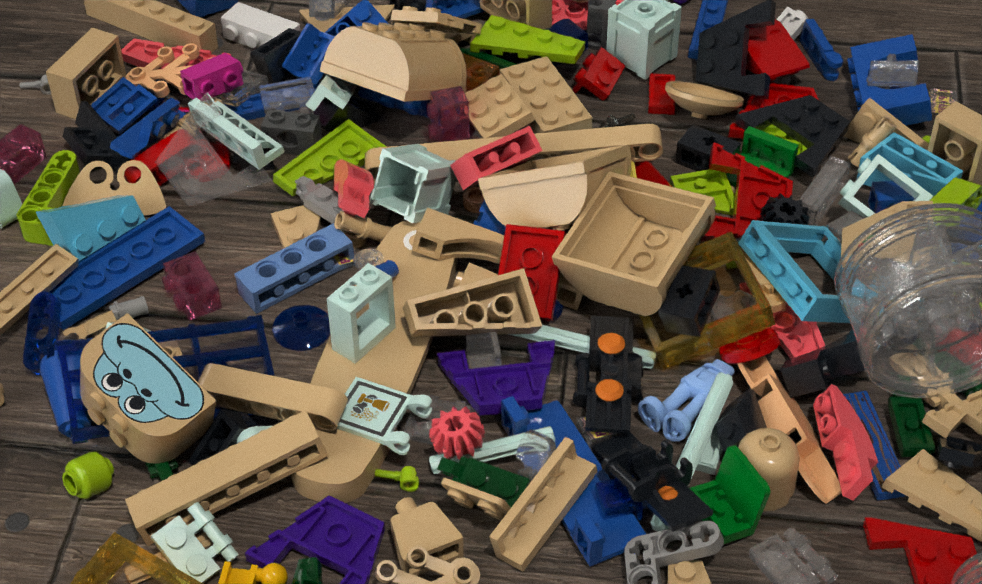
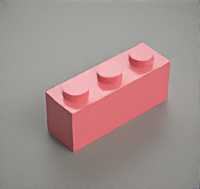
[450,126,543,190]

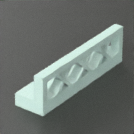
[306,74,358,111]
[188,98,284,170]

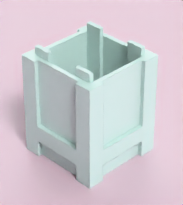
[606,0,682,80]
[369,144,457,223]

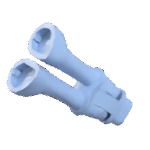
[638,359,735,442]

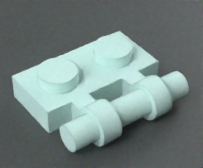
[151,502,239,584]

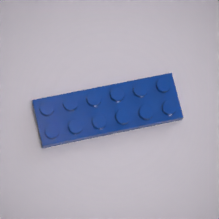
[35,206,205,330]

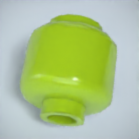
[62,452,114,499]

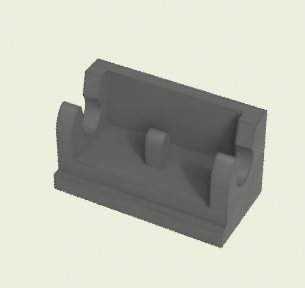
[586,0,616,50]

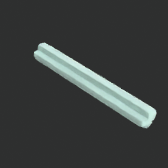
[429,426,555,474]

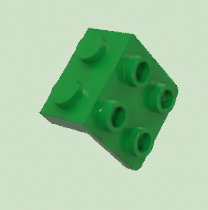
[726,126,799,187]
[690,445,771,544]

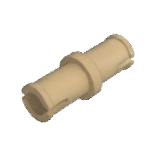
[848,116,897,168]
[334,211,391,242]

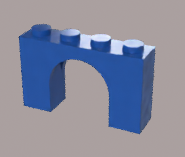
[847,34,932,125]

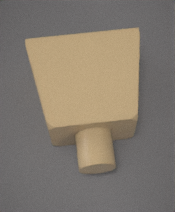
[390,497,464,576]

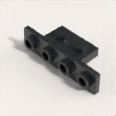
[62,101,132,174]

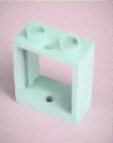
[838,154,933,220]
[326,263,396,364]

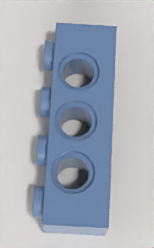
[234,223,355,314]

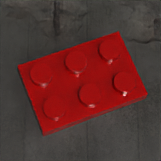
[498,224,566,321]

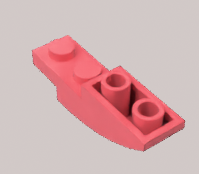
[334,159,374,218]
[813,384,878,501]

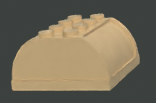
[320,22,467,102]
[478,144,631,231]
[551,171,716,316]

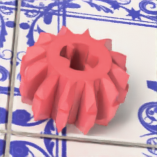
[429,406,485,460]

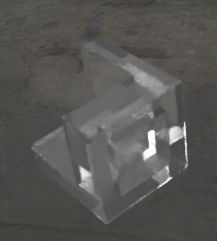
[466,332,501,369]

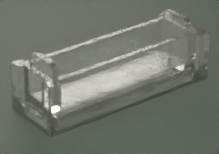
[797,156,851,226]

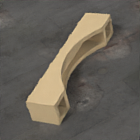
[412,208,583,310]

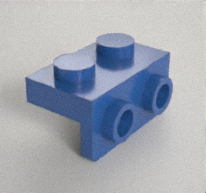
[282,23,335,85]

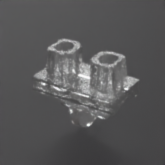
[867,54,920,89]

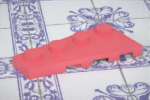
[121,39,231,78]
[739,282,825,359]

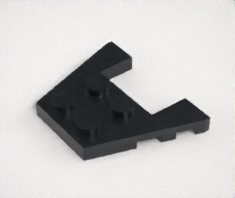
[695,0,776,99]
[735,95,850,177]

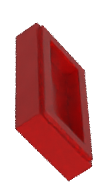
[648,73,675,115]

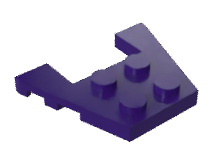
[437,340,555,416]
[245,495,385,584]

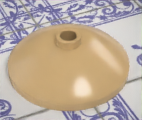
[665,81,744,119]

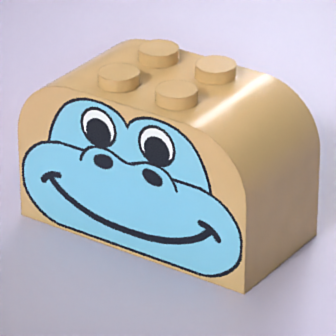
[80,313,216,464]

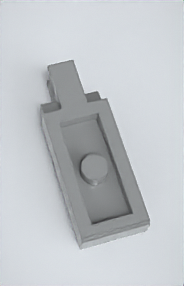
[295,176,361,224]

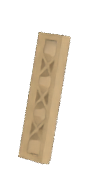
[0,244,79,336]
[489,437,598,572]

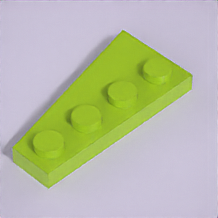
[470,15,585,64]
[273,119,387,196]

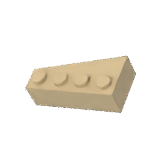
[403,268,542,337]

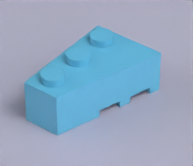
[856,132,963,196]
[36,195,146,261]

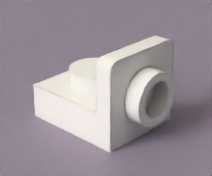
[776,7,808,40]

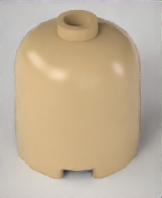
[738,428,800,511]

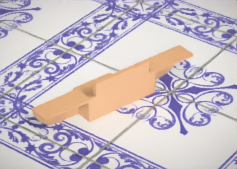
[737,355,842,504]

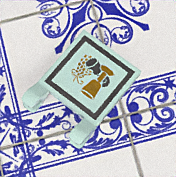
[337,377,432,455]

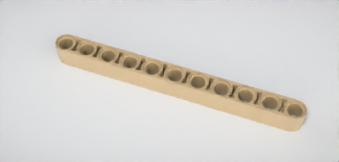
[364,124,663,184]

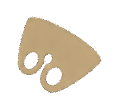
[62,160,166,216]

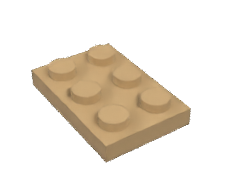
[456,74,535,138]

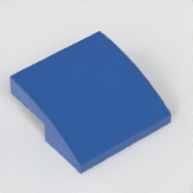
[91,77,158,134]

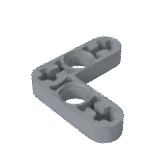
[624,521,724,584]

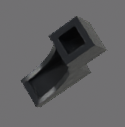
[780,324,878,398]

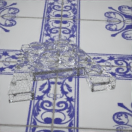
[155,92,272,207]

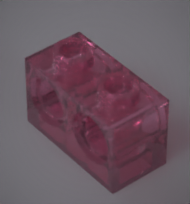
[427,86,470,142]
[0,124,47,184]
[162,251,222,321]

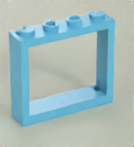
[738,220,893,324]

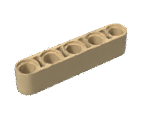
[198,363,348,431]

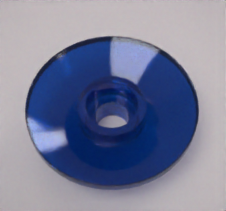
[272,305,330,351]

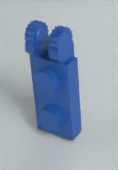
[799,19,843,81]

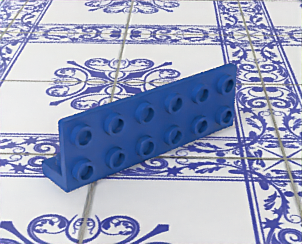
[501,396,646,566]

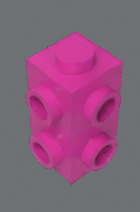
[180,53,243,102]

